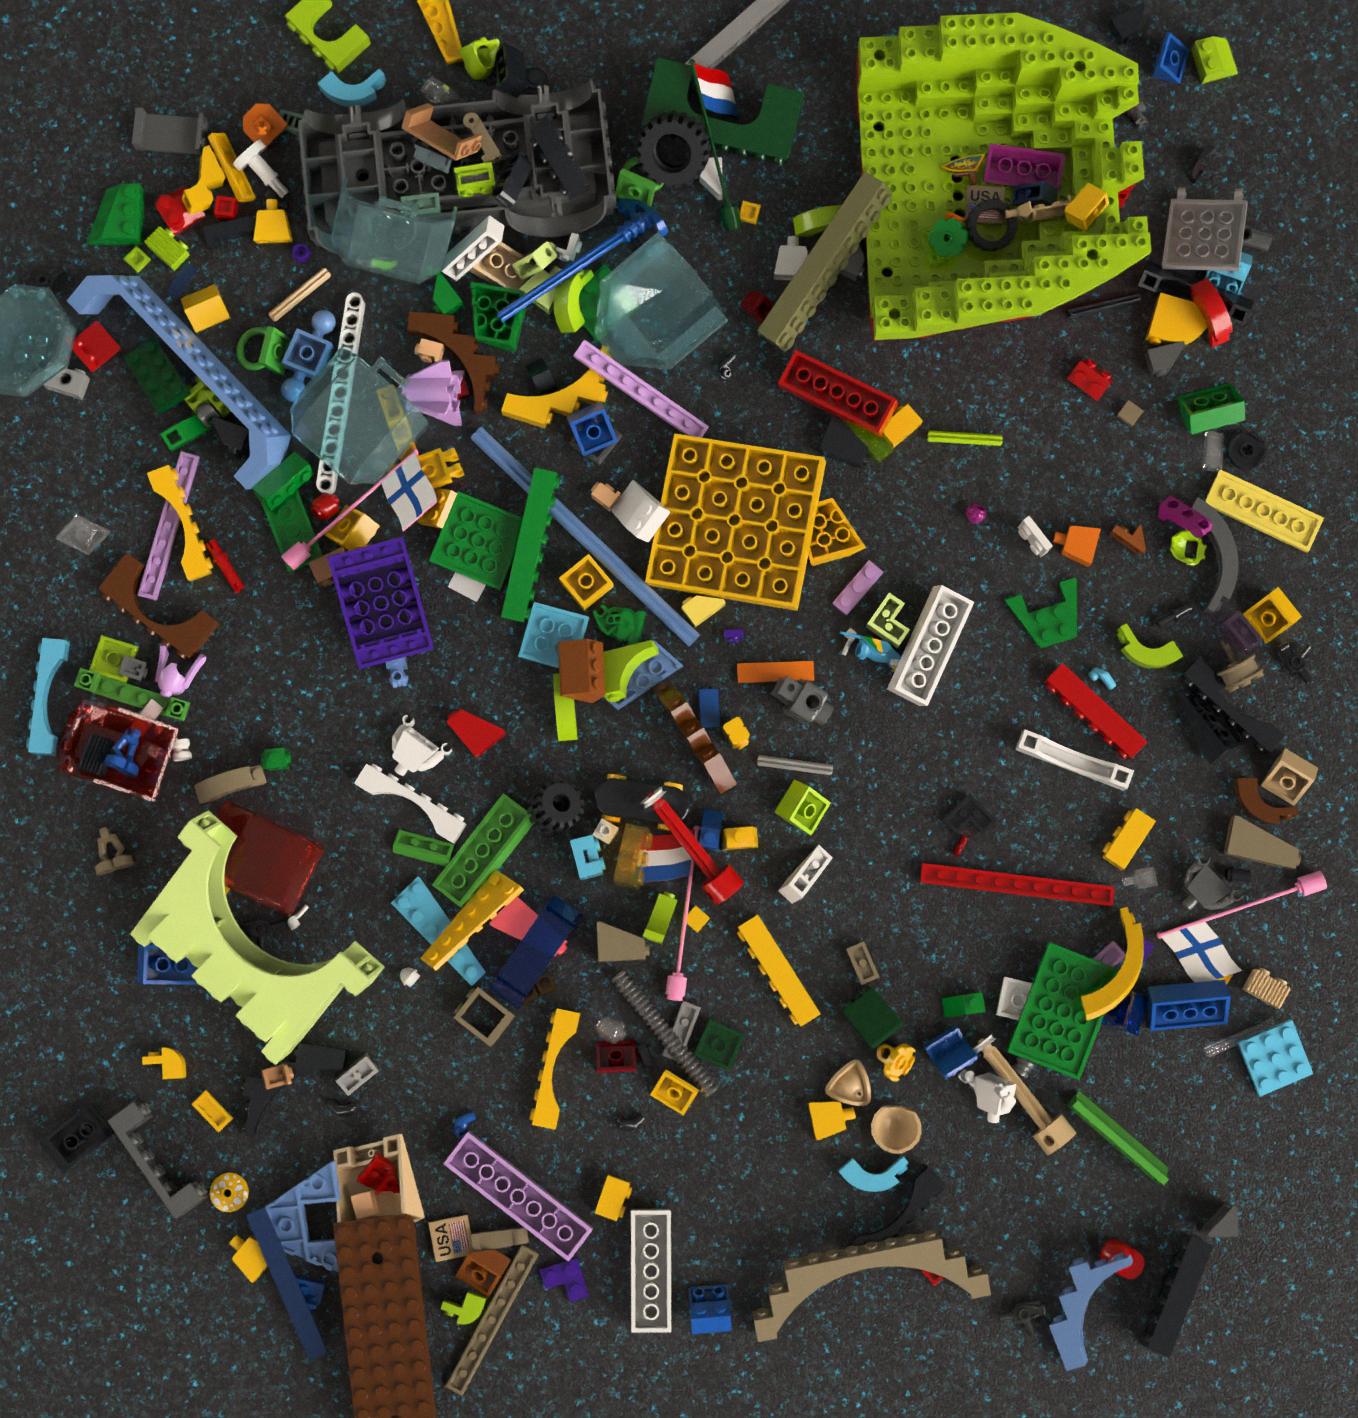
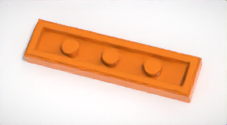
[737,661,814,683]

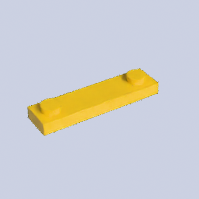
[208,133,256,202]

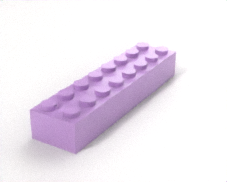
[444,1131,594,1262]

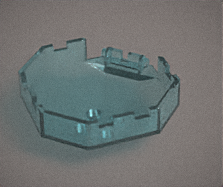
[0,284,77,398]

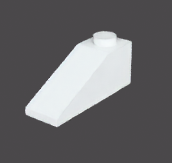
[778,845,833,904]

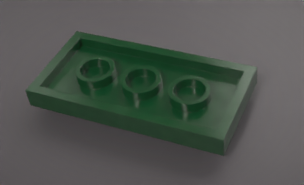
[123,337,191,415]

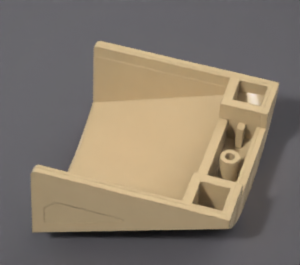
[333,1134,425,1222]

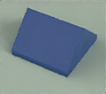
[1152,32,1189,84]

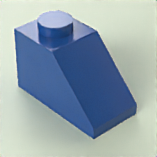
[699,809,723,850]

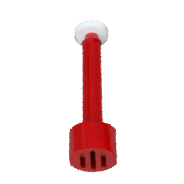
[640,786,744,905]

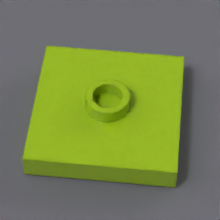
[89,635,139,683]

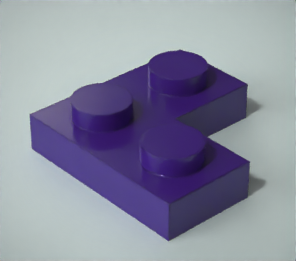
[540,1257,589,1302]

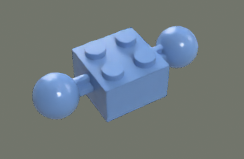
[281,310,336,402]

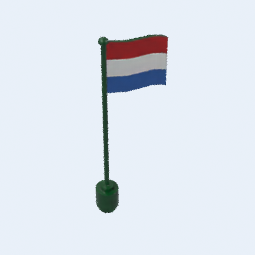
[688,59,742,231]

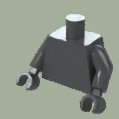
[1182,852,1244,911]

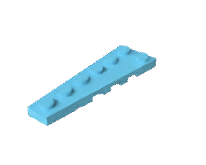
[391,876,486,986]

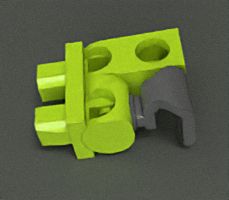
[184,376,231,428]

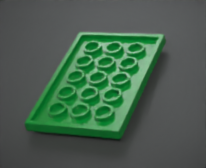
[1006,942,1119,1080]

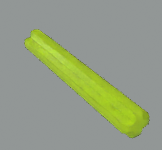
[927,431,1003,446]

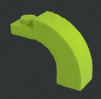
[793,205,842,237]
[554,269,594,333]
[1117,623,1183,668]
[553,674,578,741]

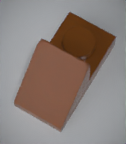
[1109,524,1146,556]

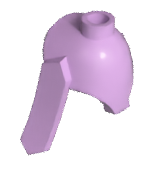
[155,643,206,698]

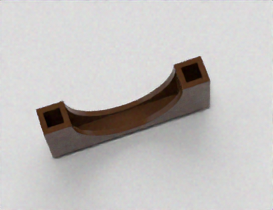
[98,553,220,660]

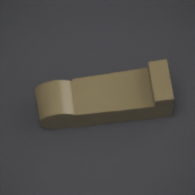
[463,112,503,166]
[471,1227,529,1252]

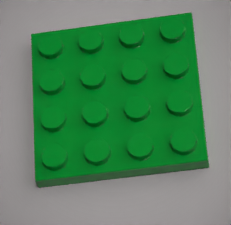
[429,491,523,591]

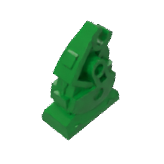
[593,605,646,646]

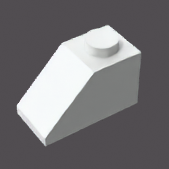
[699,158,722,200]

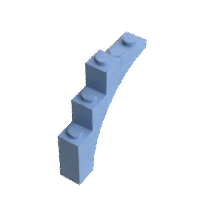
[1049,1253,1133,1371]

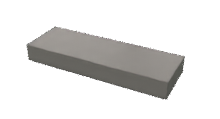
[662,1001,701,1061]

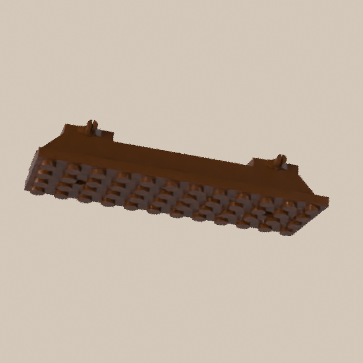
[333,1213,436,1418]

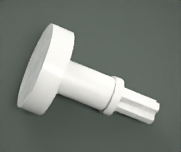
[233,139,289,198]

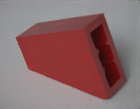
[446,709,506,758]

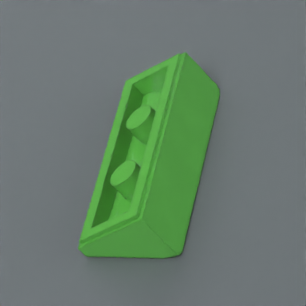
[393,830,454,867]

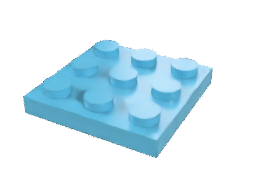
[518,602,589,668]
[1237,1019,1313,1097]

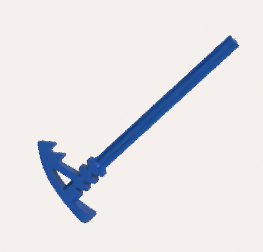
[497,198,669,323]

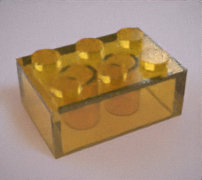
[613,823,653,890]

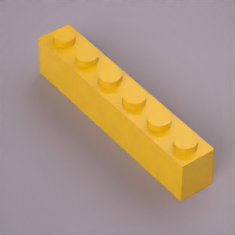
[737,915,820,1027]

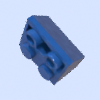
[688,1284,732,1334]

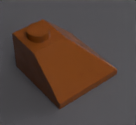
[455,1249,511,1297]

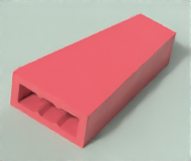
[489,897,568,956]

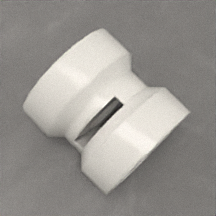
[170,739,192,761]

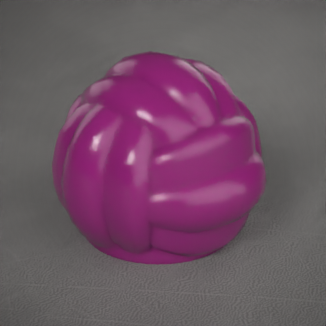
[966,503,986,523]

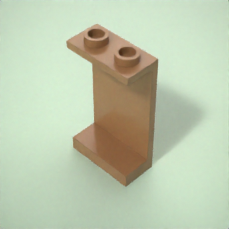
[402,103,482,161]

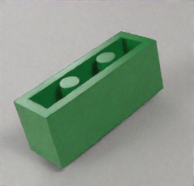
[252,452,314,511]

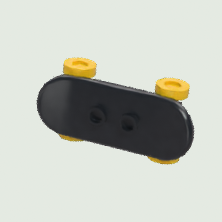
[594,774,690,831]

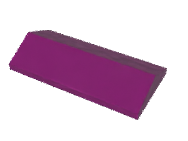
[983,143,1065,192]

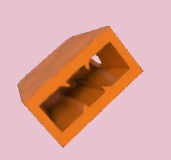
[1053,526,1101,567]

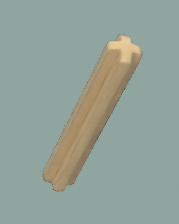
[268,268,331,322]

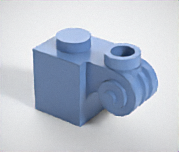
[385,657,409,688]

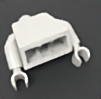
[392,715,452,776]
[958,1070,1016,1123]

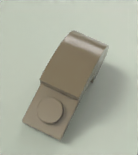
[194,765,267,804]

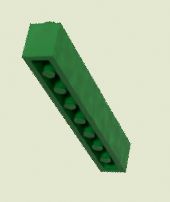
[501,468,560,623]

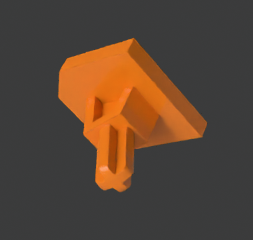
[243,104,289,151]

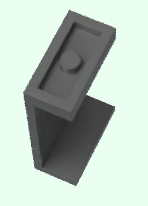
[132,108,208,155]

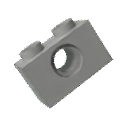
[42,363,90,400]

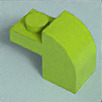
[441,1291,487,1324]

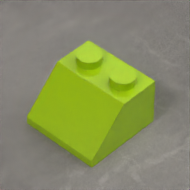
[1191,36,1238,84]
[775,780,831,835]

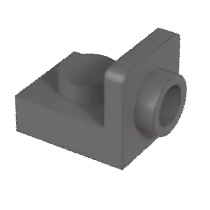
[118,655,148,681]

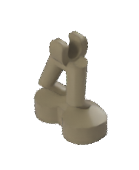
[95,827,134,875]

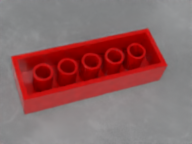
[778,350,898,438]

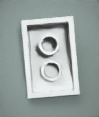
[611,480,670,542]

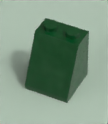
[841,987,904,1049]

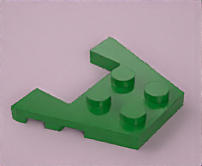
[1005,577,1077,649]

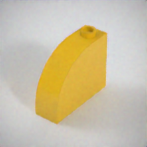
[1145,293,1207,346]

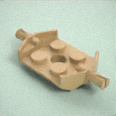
[1005,195,1075,223]

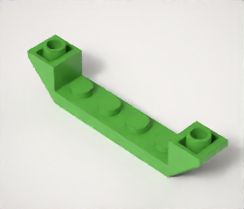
[74,668,190,721]

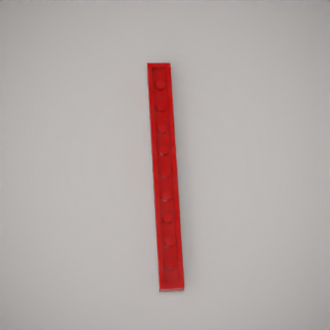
[920,863,1115,906]

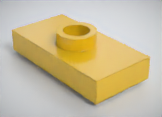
[192,1090,233,1132]

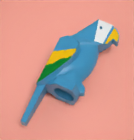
[839,631,901,672]

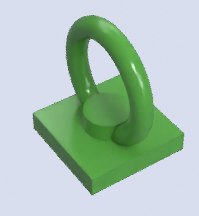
[615,156,664,207]
[236,326,292,375]

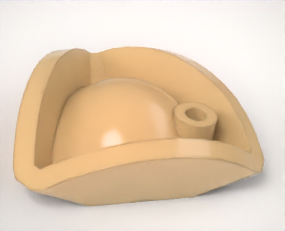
[825,1059,871,1106]

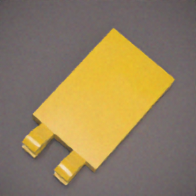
[387,448,464,489]

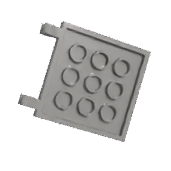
[1162,187,1248,271]

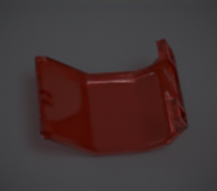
[217,801,324,916]

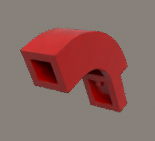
[1191,278,1233,347]

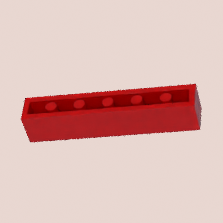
[1044,663,1147,760]

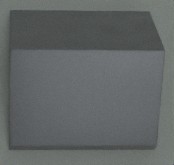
[1199,1202,1239,1237]

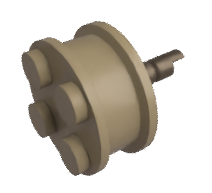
[1216,640,1264,693]

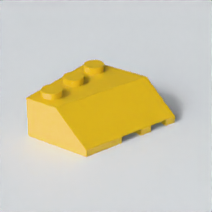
[808,498,866,566]

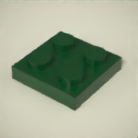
[694,1019,745,1071]

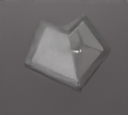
[56,514,110,555]

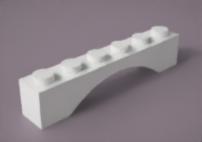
[1015,730,1134,791]
[354,764,467,844]

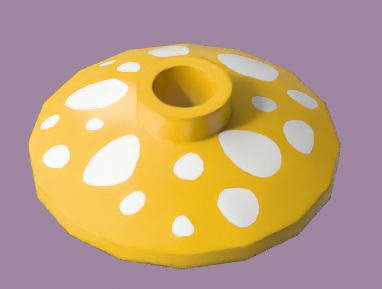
[209,1173,249,1212]

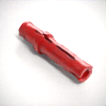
[205,539,245,594]

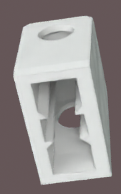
[774,236,808,280]

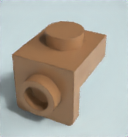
[261,1063,294,1089]

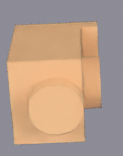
[414,338,445,363]
[591,482,621,512]

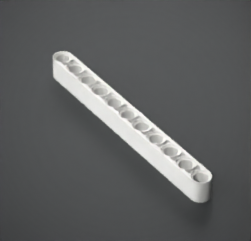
[316,292,365,495]

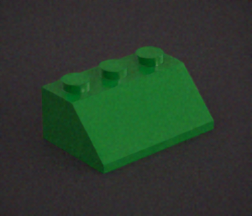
[1177,383,1245,434]

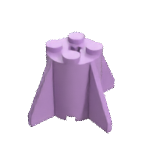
[402,360,465,426]

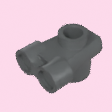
[1126,96,1148,128]

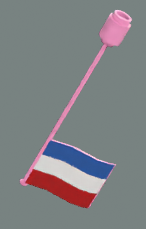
[629,825,701,1001]

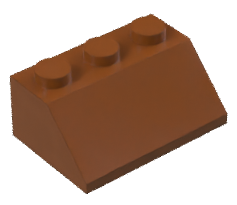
[558,639,605,703]

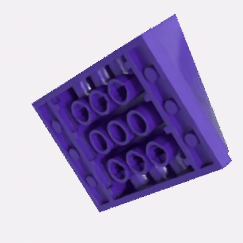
[327,536,434,669]

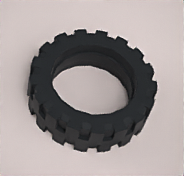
[966,199,1018,252]

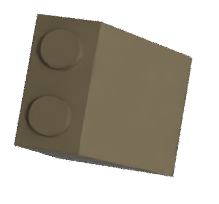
[597,922,650,962]

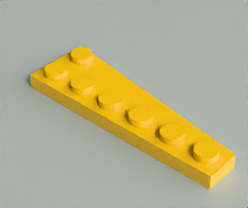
[417,0,463,65]
[420,869,524,971]

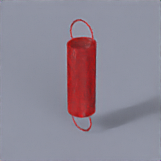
[951,831,970,860]

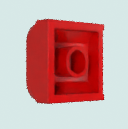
[154,186,206,236]

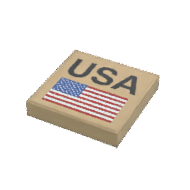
[429,1214,473,1262]

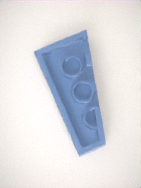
[604,640,683,710]

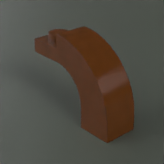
[1234,778,1298,825]

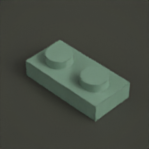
[400,192,441,218]

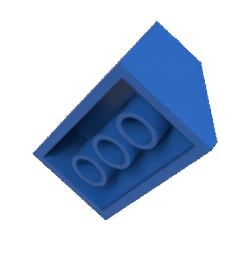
[1147,980,1231,1031]

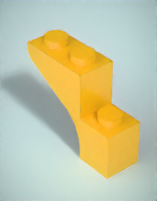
[182,145,226,215]

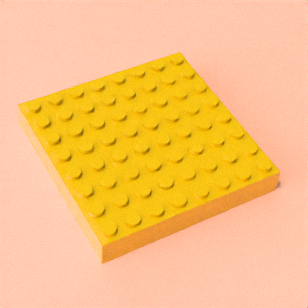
[645,433,826,611]

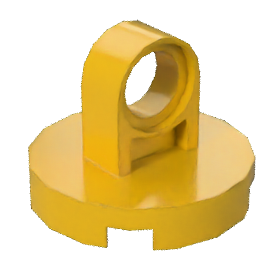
[877,1044,915,1081]

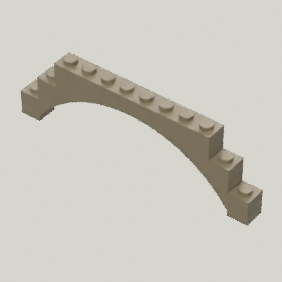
[752,1230,991,1342]

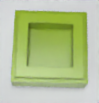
[124,246,151,273]

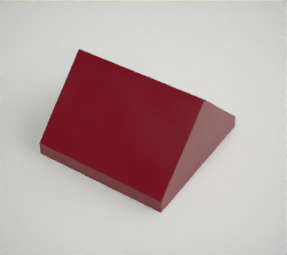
[596,1040,637,1073]

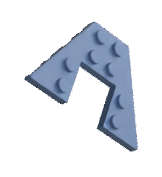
[265,1160,341,1272]

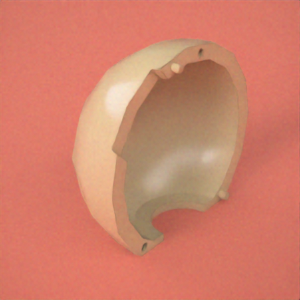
[871,1105,922,1153]

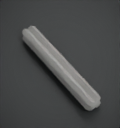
[757,755,833,775]

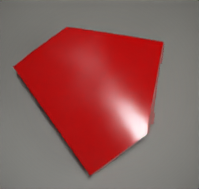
[357,1153,400,1195]

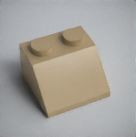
[1261,748,1318,806]

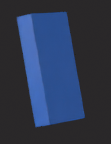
[699,689,720,728]

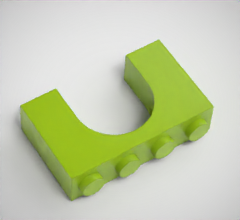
[285,0,371,74]

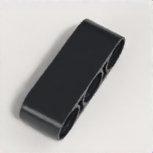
[492,151,532,208]

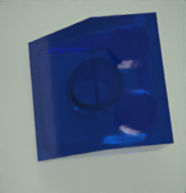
[1101,991,1149,1035]

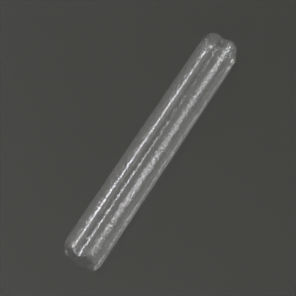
[1204,1019,1277,1057]

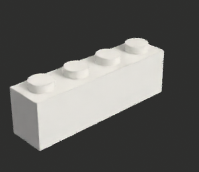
[442,215,504,281]

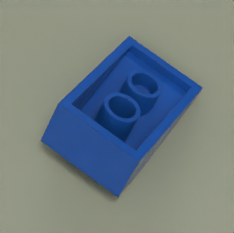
[137,944,199,985]

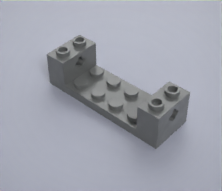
[108,1101,208,1219]

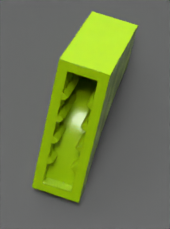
[603,640,659,702]
[643,891,678,945]

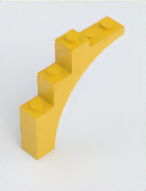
[501,346,612,429]

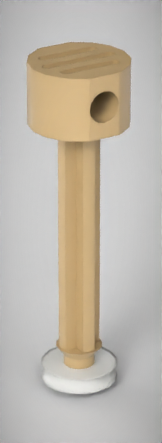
[972,1033,1077,1155]

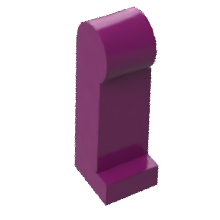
[1158,496,1212,538]

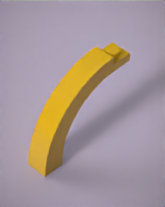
[1081,907,1144,1020]

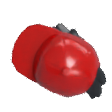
[1096,1238,1145,1279]

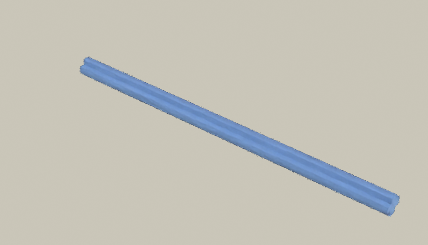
[471,427,700,646]

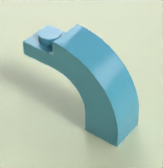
[318,69,386,107]
[837,1156,909,1192]

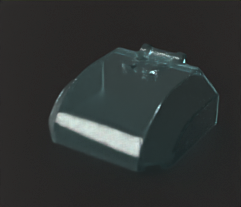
[330,177,458,285]
[290,347,429,485]

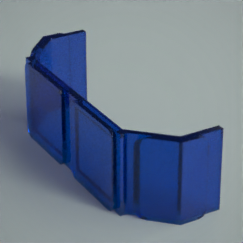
[490,895,584,1009]

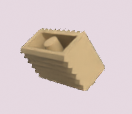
[1242,968,1291,1009]

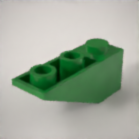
[161,414,215,452]

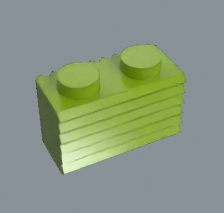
[144,226,190,271]

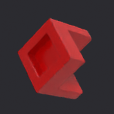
[214,196,239,222]

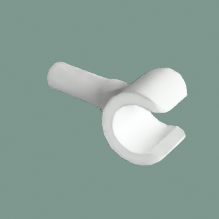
[841,628,857,656]
[287,904,309,930]

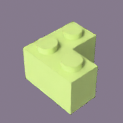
[866,593,910,648]

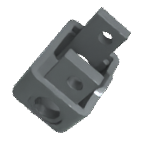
[770,676,834,726]

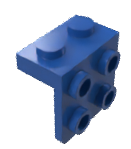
[923,1025,978,1078]

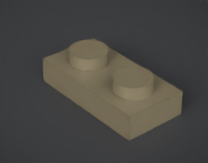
[846,942,879,985]

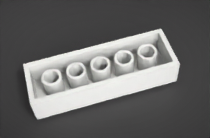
[887,585,974,706]
[631,1209,671,1332]

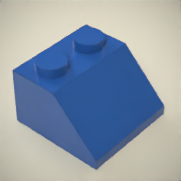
[566,401,618,456]

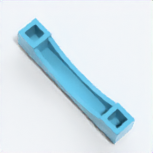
[26,638,70,756]

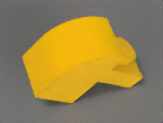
[142,1047,186,1079]

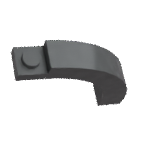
[1191,497,1238,615]

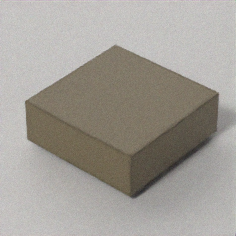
[1117,400,1144,427]

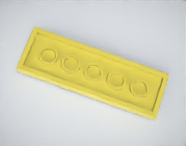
[1205,470,1324,553]

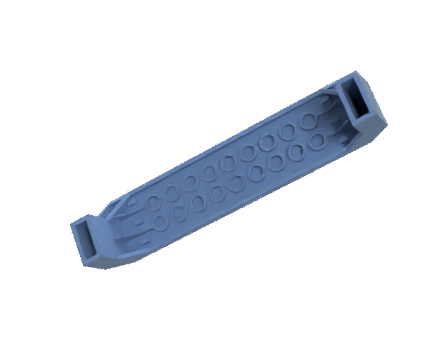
[67,275,291,490]

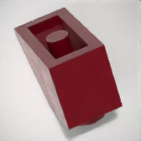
[740,290,774,324]

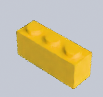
[1102,808,1156,870]

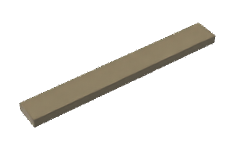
[445,1244,539,1396]

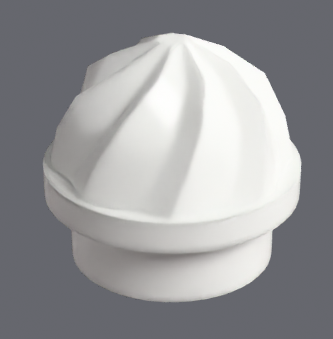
[400,967,420,987]

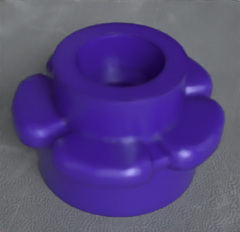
[292,244,310,262]

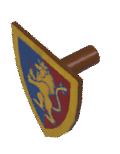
[940,153,987,185]

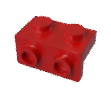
[1067,358,1113,401]

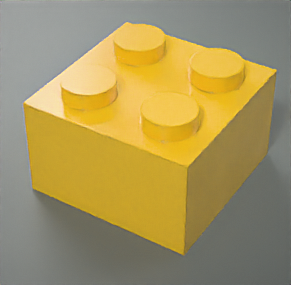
[559,554,614,611]

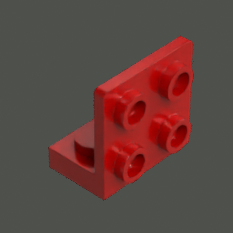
[64,321,121,373]

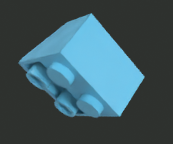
[1204,252,1253,295]

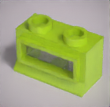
[454,162,496,197]

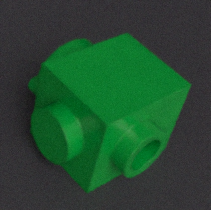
[261,747,291,771]

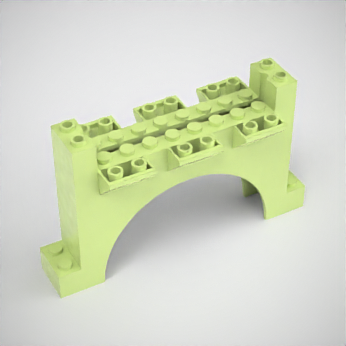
[130,810,385,1065]

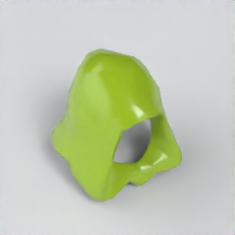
[458,37,500,81]

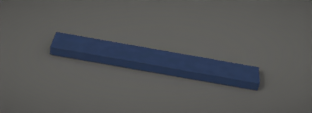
[246,1206,328,1361]

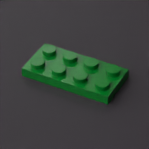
[261,489,323,572]

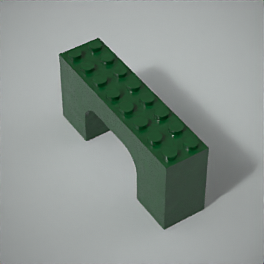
[642,57,804,166]

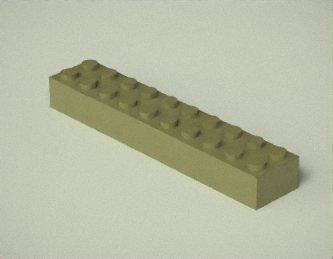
[757,171,892,352]

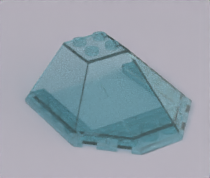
[595,232,729,370]

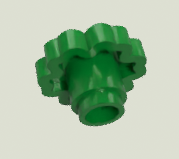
[929,218,968,257]

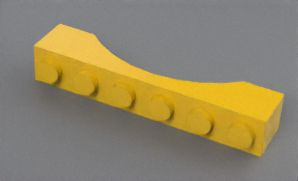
[147,465,213,581]
[529,1008,580,1130]

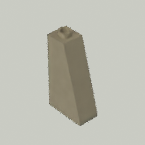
[1223,815,1301,870]

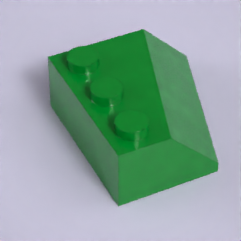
[86,183,144,245]
[470,282,527,352]

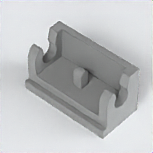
[335,1053,379,1096]

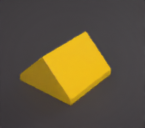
[181,284,230,333]
[650,1069,699,1115]

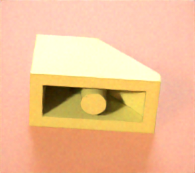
[681,595,726,628]

